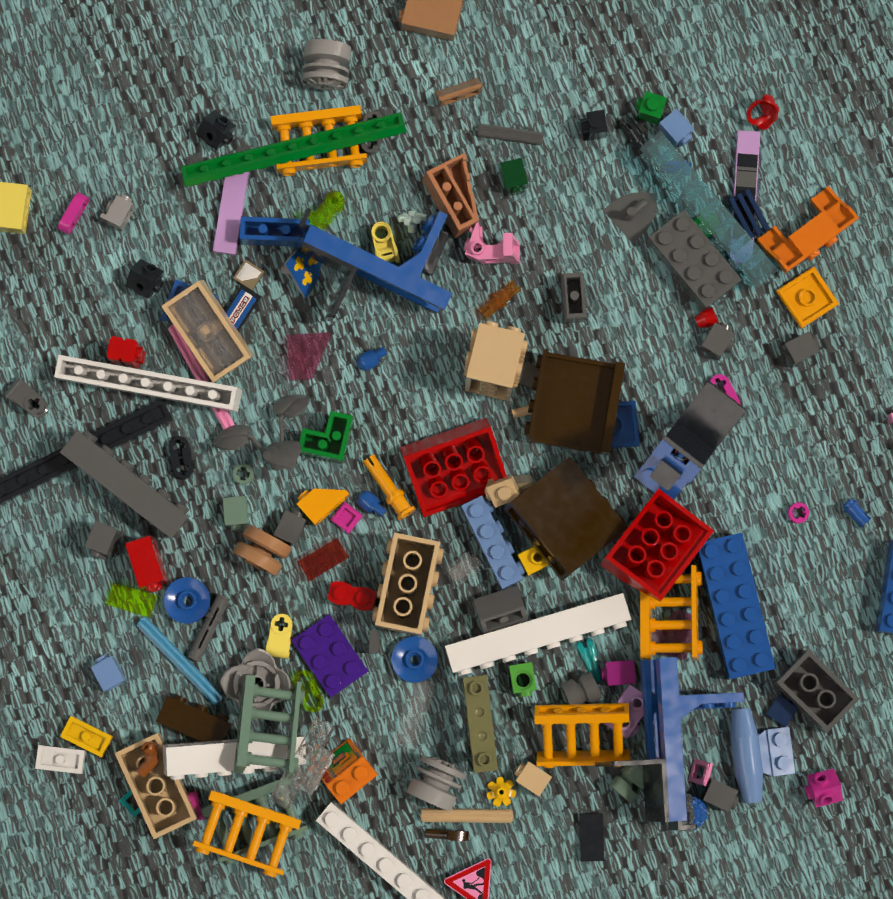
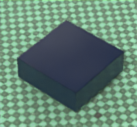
[766,695,798,727]

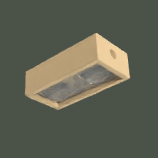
[162,280,254,382]

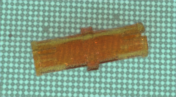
[478,280,521,320]

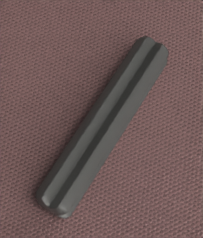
[477,124,544,146]

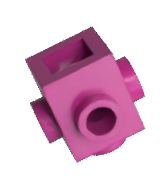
[804,768,843,808]

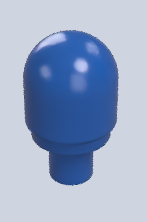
[357,347,388,371]
[357,491,387,517]

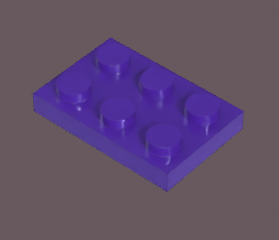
[291,614,369,698]

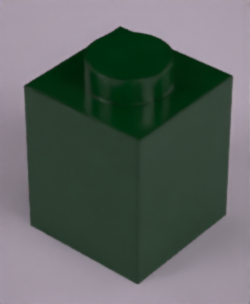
[499,158,528,195]

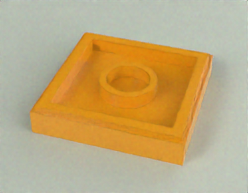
[776,267,839,329]

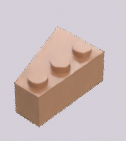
[422,153,479,238]

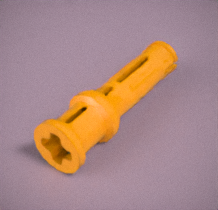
[363,455,416,521]

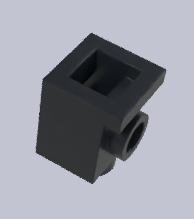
[580,110,608,141]

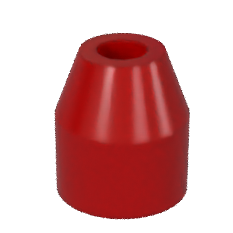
[694,307,719,328]

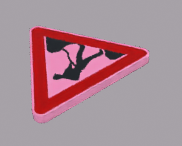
[444,858,491,899]

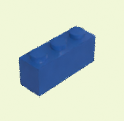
[239,217,311,247]

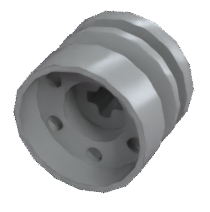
[301,39,351,90]
[406,755,466,812]

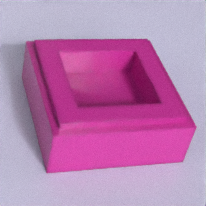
[331,502,363,534]

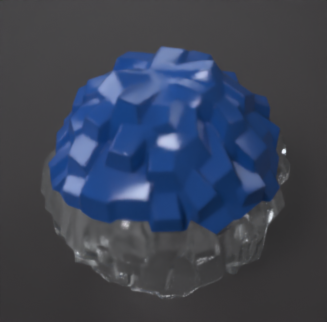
[682,794,707,832]

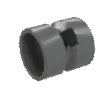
[560,671,602,705]

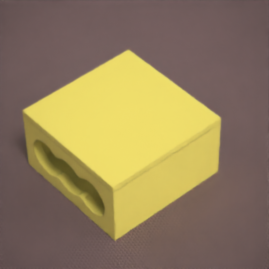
[0,182,32,234]

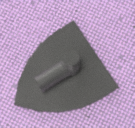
[603,192,657,244]

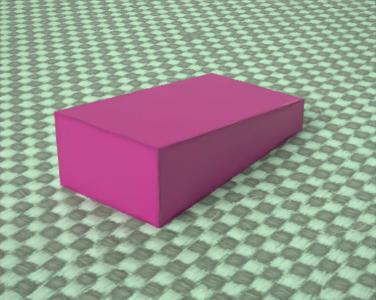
[187,791,205,821]

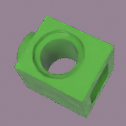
[508,662,537,698]

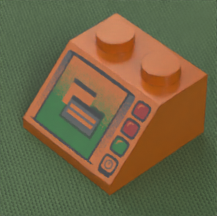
[313,738,378,804]

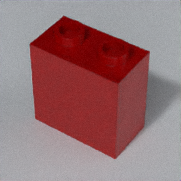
[125,535,169,593]

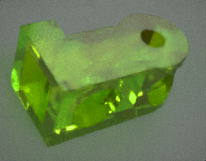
[308,191,345,231]

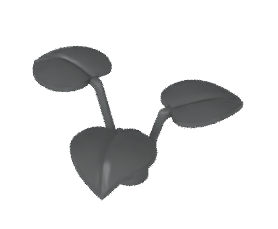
[212,395,310,471]

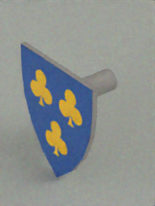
[281,251,322,298]

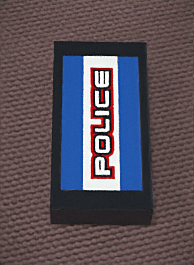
[225,284,262,332]

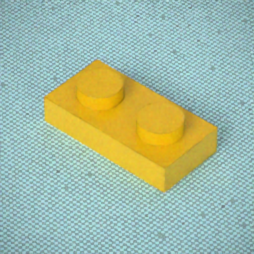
[60,716,113,758]

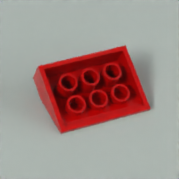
[400,418,507,517]
[600,489,714,602]

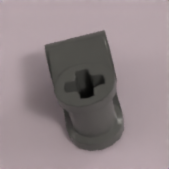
[4,377,49,418]

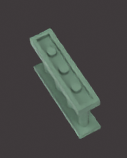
[233,675,305,779]
[201,778,310,865]

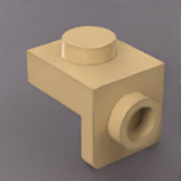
[485,475,520,507]

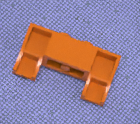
[756,186,859,274]

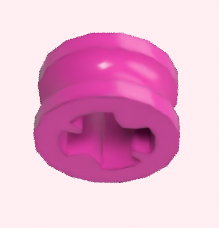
[788,503,809,524]

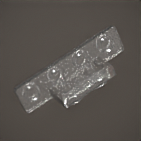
[270,717,335,809]

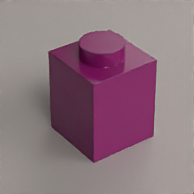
[601,660,636,686]

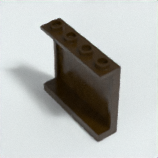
[524,349,625,456]
[504,457,628,581]

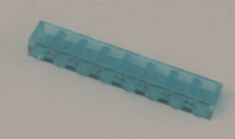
[640,131,779,288]

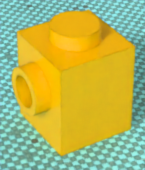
[517,547,549,577]

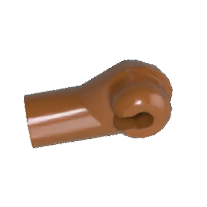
[136,742,159,778]

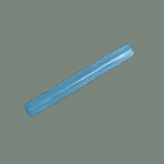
[137,616,223,705]

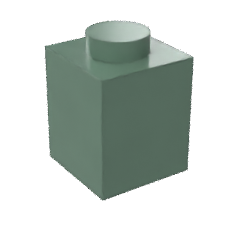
[223,496,249,531]

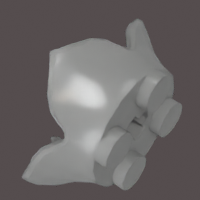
[220,648,292,720]

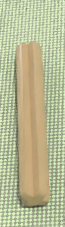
[421,808,513,823]

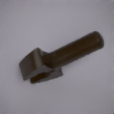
[424,829,469,841]

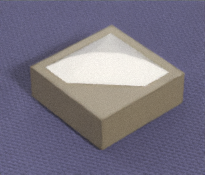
[233,259,265,291]

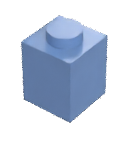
[658,108,694,148]
[91,654,127,692]

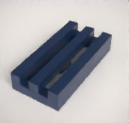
[728,189,770,240]

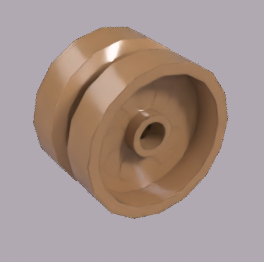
[233,524,292,577]

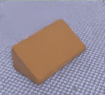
[435,78,482,107]

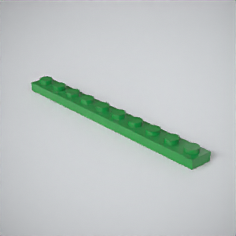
[181,112,406,187]

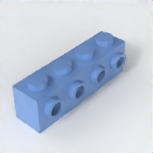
[461,496,525,590]

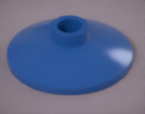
[164,577,210,624]
[391,636,438,683]

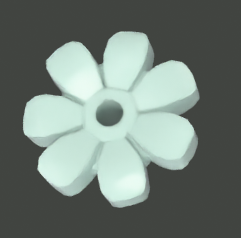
[397,211,426,233]

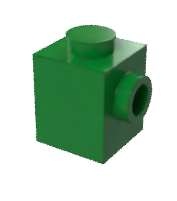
[635,91,667,125]

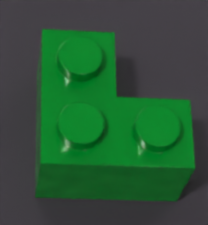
[299,411,354,464]

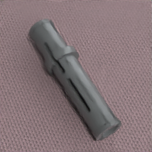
[187,593,230,662]

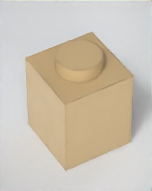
[514,761,552,796]

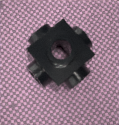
[196,110,236,150]
[125,259,164,299]

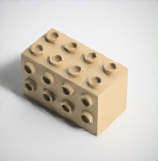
[464,321,528,401]
[372,533,444,637]

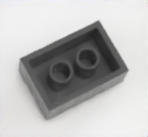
[773,649,859,733]

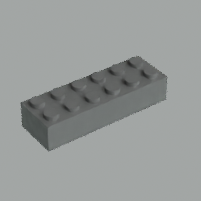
[60,430,190,539]

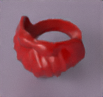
[746,94,779,130]

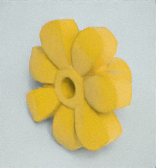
[486,777,516,807]

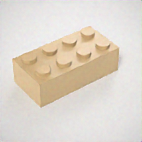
[115,733,198,839]

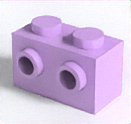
[603,685,644,739]

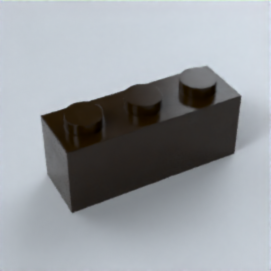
[156,694,233,742]

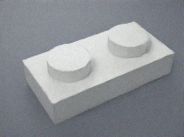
[35,745,86,774]

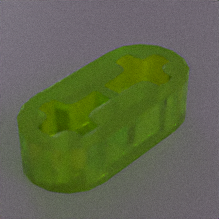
[293,670,324,713]

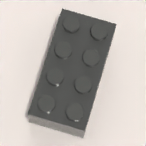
[647,210,742,310]

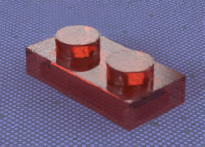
[298,538,349,581]

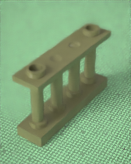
[463,675,498,773]

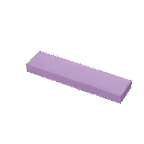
[213,171,250,256]

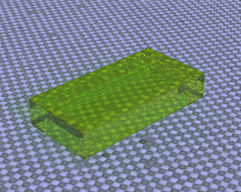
[106,582,158,618]

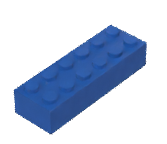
[697,533,776,680]

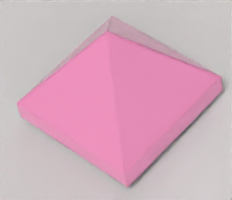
[688,759,713,786]

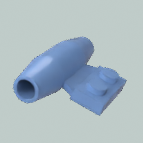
[730,708,795,804]

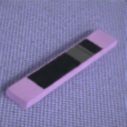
[729,130,760,265]

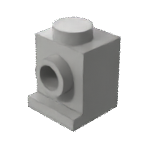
[100,193,135,231]

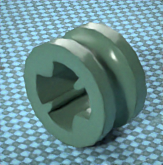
[233,464,254,485]

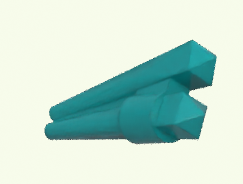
[576,638,601,683]

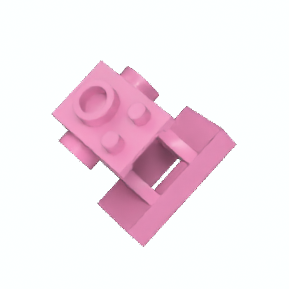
[464,223,520,264]

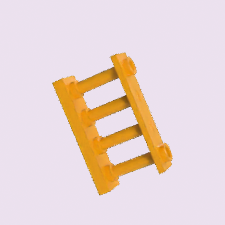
[270,105,367,176]
[640,565,703,661]
[534,703,631,768]
[192,790,301,878]

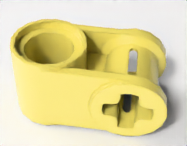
[371,222,400,263]
[266,614,293,659]

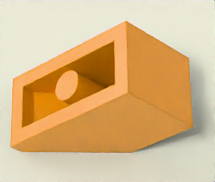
[297,489,350,526]

